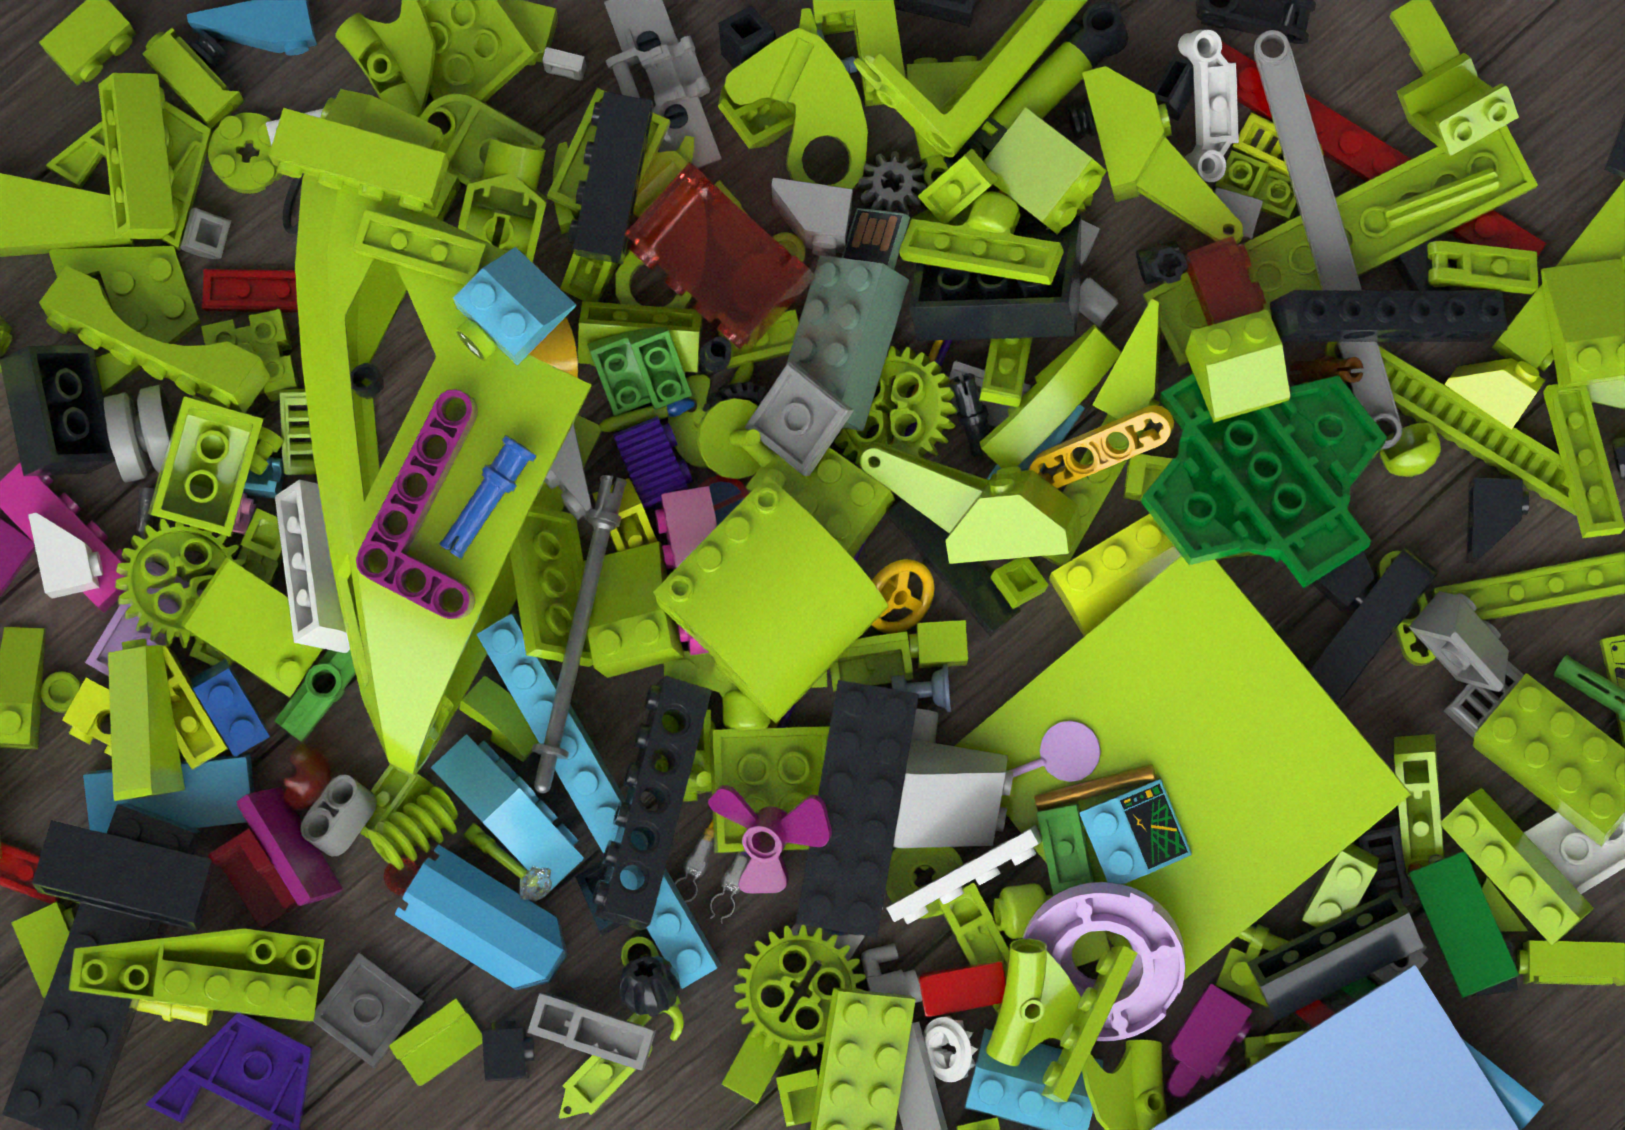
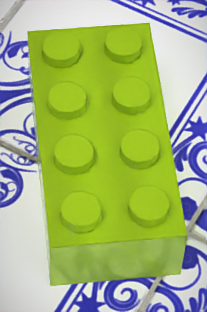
[1473,673,1625,847]

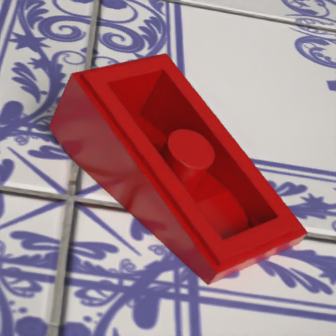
[919,961,1006,1017]

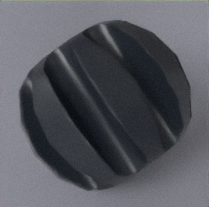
[619,954,680,1017]

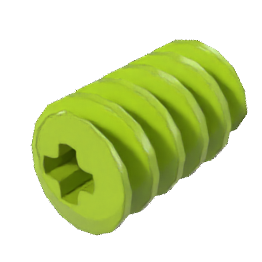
[367,786,458,870]

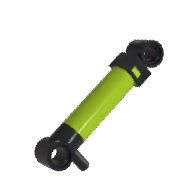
[944,2,1129,169]

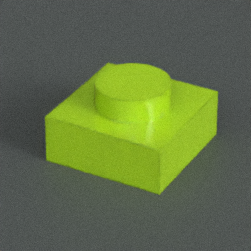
[990,557,1049,609]

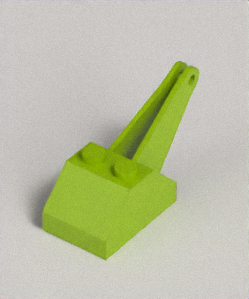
[1082,66,1243,247]
[860,442,1081,564]

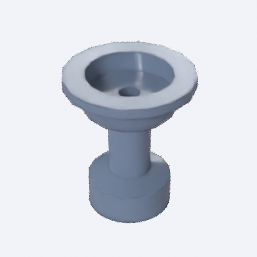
[891,664,951,712]

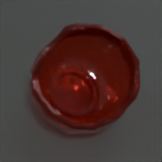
[283,743,331,810]

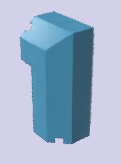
[395,844,568,991]

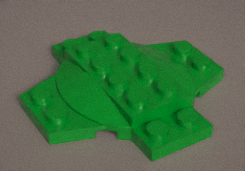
[1141,373,1387,588]

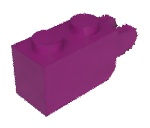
[1165,984,1253,1099]

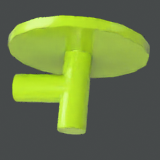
[697,398,774,479]

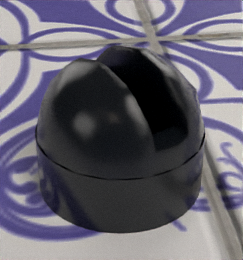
[351,363,384,399]

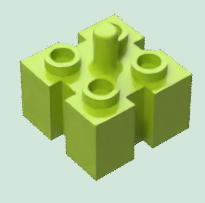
[201,309,301,410]

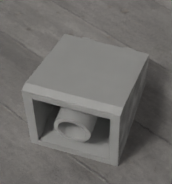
[893,739,1013,848]

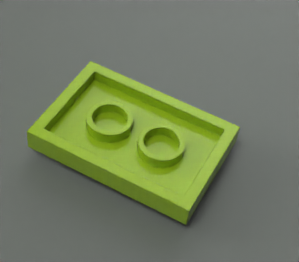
[547,88,671,213]

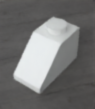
[28,513,103,599]

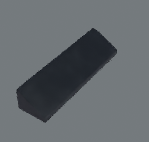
[887,500,1021,637]

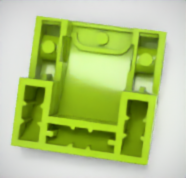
[653,475,888,723]

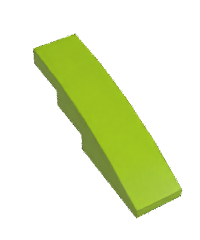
[979,324,1121,468]

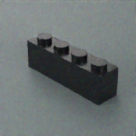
[568,92,654,264]
[1247,890,1424,1021]

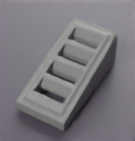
[1444,661,1524,738]

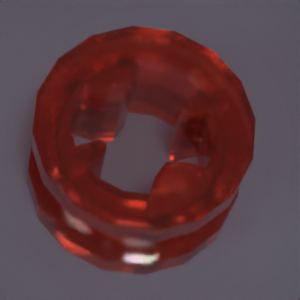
[384,858,419,896]

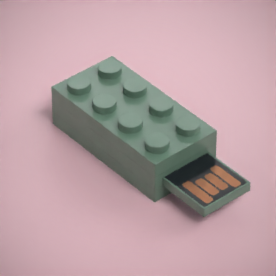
[786,208,910,431]

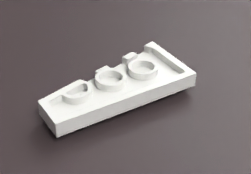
[886,825,1042,924]

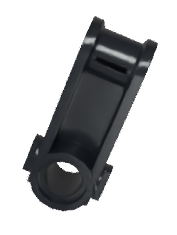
[1196,0,1316,44]

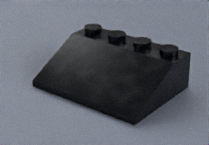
[909,215,1081,341]

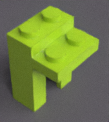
[812,0,905,107]

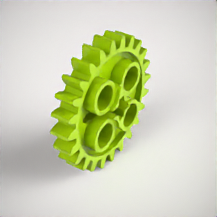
[834,346,958,469]
[115,518,246,648]
[734,925,866,1059]

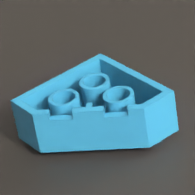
[431,734,584,892]

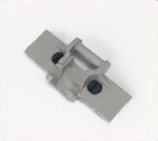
[604,0,722,170]

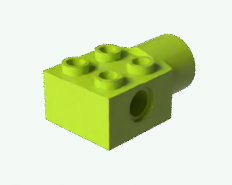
[458,137,547,263]

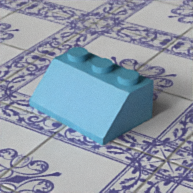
[964,1029,1103,1130]

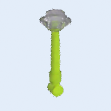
[463,823,552,901]

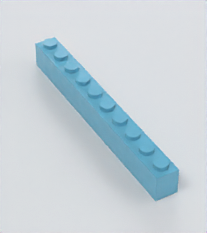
[476,614,722,989]

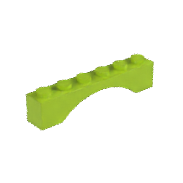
[39,265,270,413]

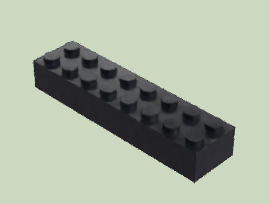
[2,803,203,1130]

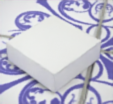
[543,47,586,81]

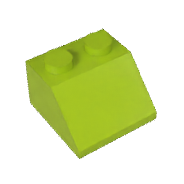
[1185,309,1290,422]

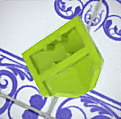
[718,86,795,149]

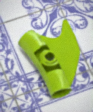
[335,0,436,118]
[985,939,1082,1066]
[1082,1040,1167,1130]

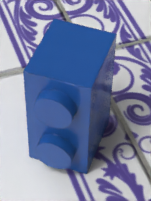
[191,659,270,757]

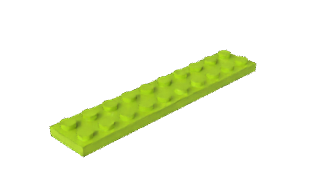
[1143,125,1538,366]

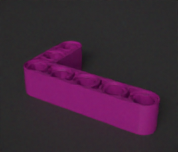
[356,389,478,619]

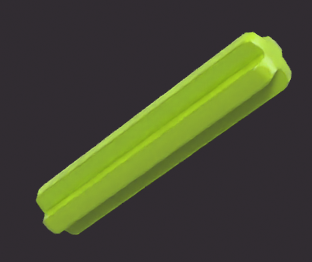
[1383,168,1500,228]

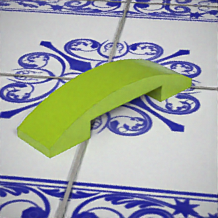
[190,508,283,666]
[938,882,1010,1015]

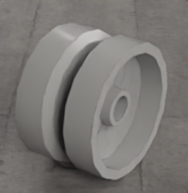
[104,384,174,483]

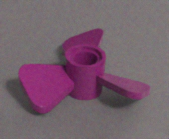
[708,785,832,893]

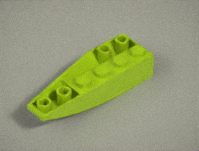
[69,929,324,1021]

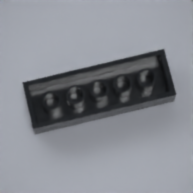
[796,680,919,938]

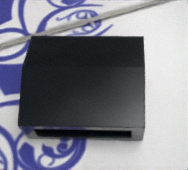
[1153,55,1194,121]

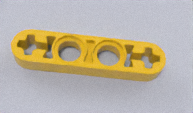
[1029,405,1174,489]

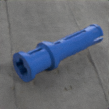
[439,435,537,559]

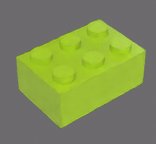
[746,447,895,558]

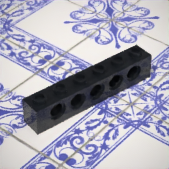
[1270,290,1507,342]
[592,676,712,930]

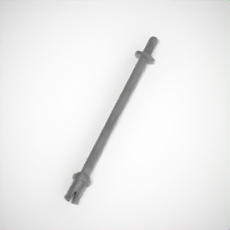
[532,475,627,793]

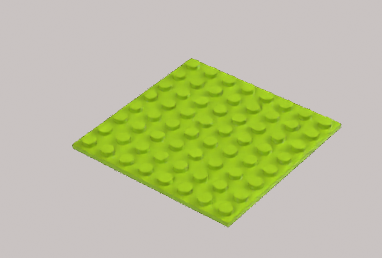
[955,555,1411,980]

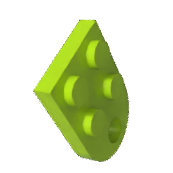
[420,93,546,185]

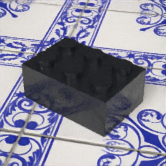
[0,345,116,476]

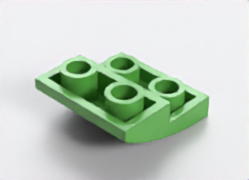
[587,327,692,416]

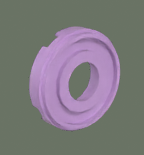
[1023,882,1185,1041]

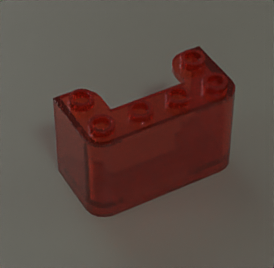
[625,162,816,350]

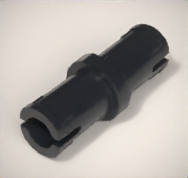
[699,336,731,376]
[950,373,990,457]

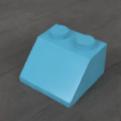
[453,247,576,366]

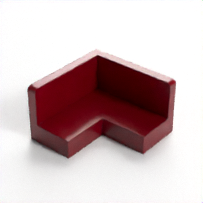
[208,828,299,928]

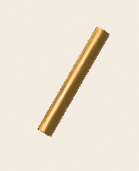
[1034,765,1156,811]

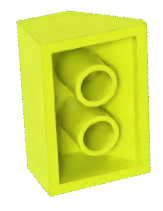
[1049,514,1181,637]

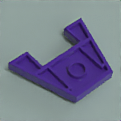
[145,1013,313,1130]

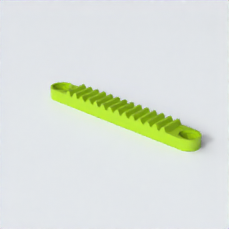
[1324,342,1577,516]

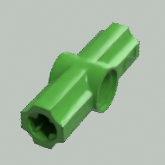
[274,650,356,743]

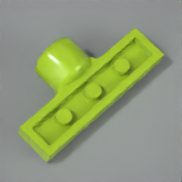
[899,192,1064,285]
[664,651,827,731]

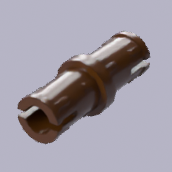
[1289,355,1364,386]

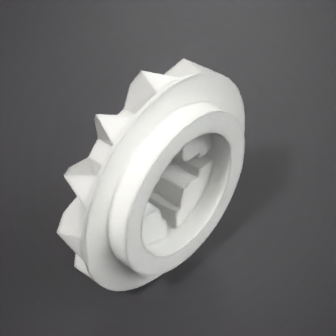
[923,1016,978,1082]

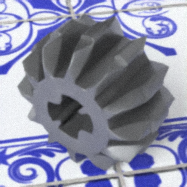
[858,151,926,216]

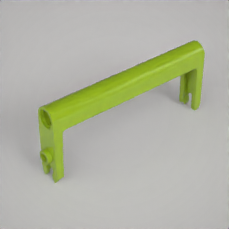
[853,0,1088,157]

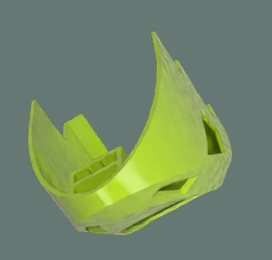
[295,89,602,775]

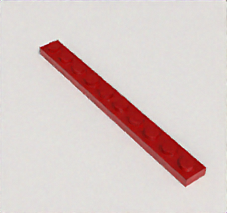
[1221,41,1547,258]

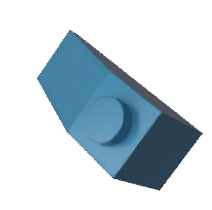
[187,0,317,55]

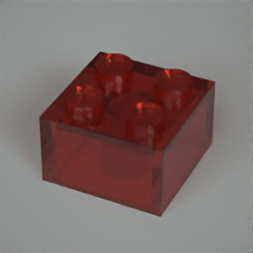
[1186,236,1266,326]

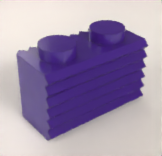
[613,416,693,513]

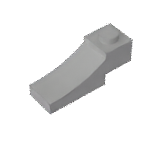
[527,992,656,1070]

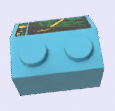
[1079,779,1192,885]

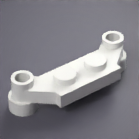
[1178,29,1239,182]

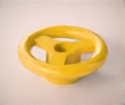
[871,559,935,634]

